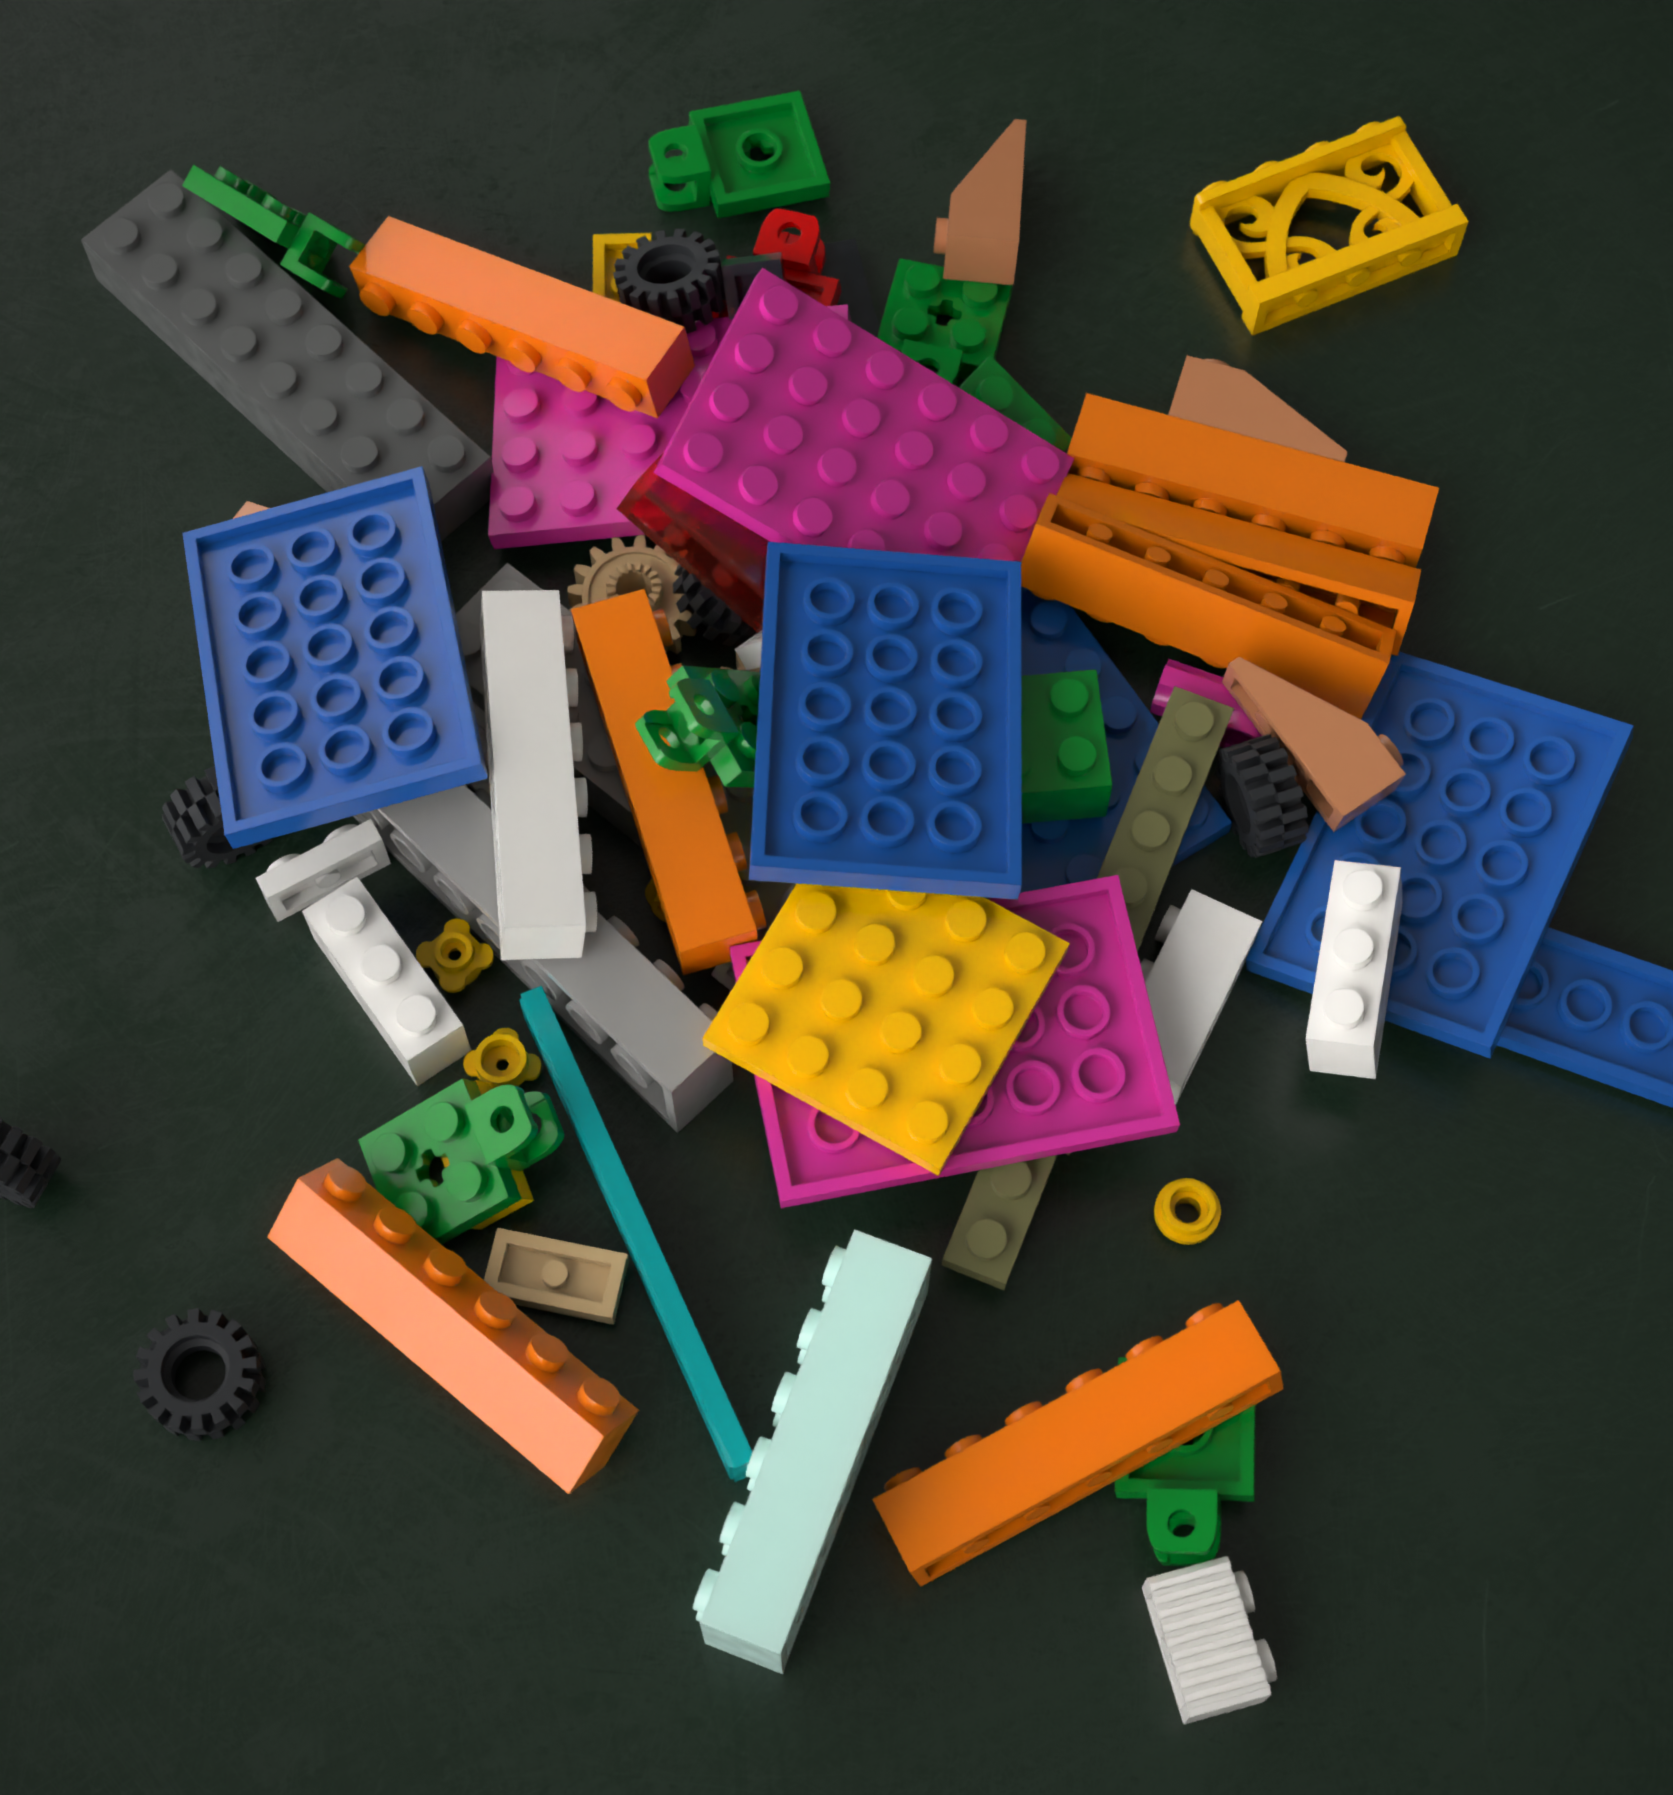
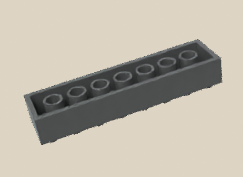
[81,170,494,542]

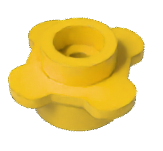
[416,919,494,993]
[463,1028,542,1089]

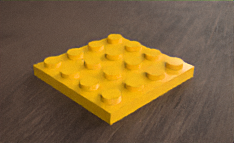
[702,883,1070,1176]

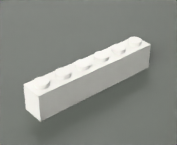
[479,590,597,960]

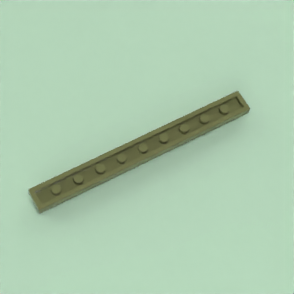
[942,686,1234,1290]

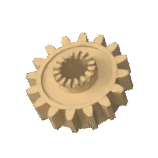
[567,535,697,654]

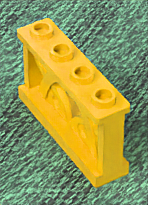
[1190,116,1469,336]

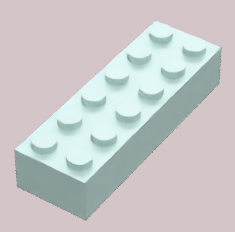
[693,1229,932,1674]

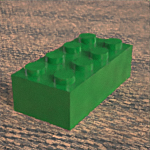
[1021,670,1113,824]

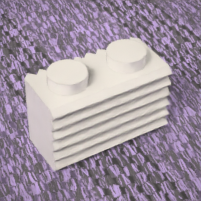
[1142,1556,1277,1724]

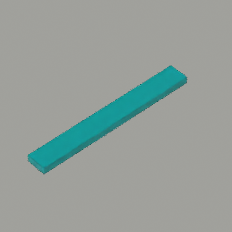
[519,985,753,1482]

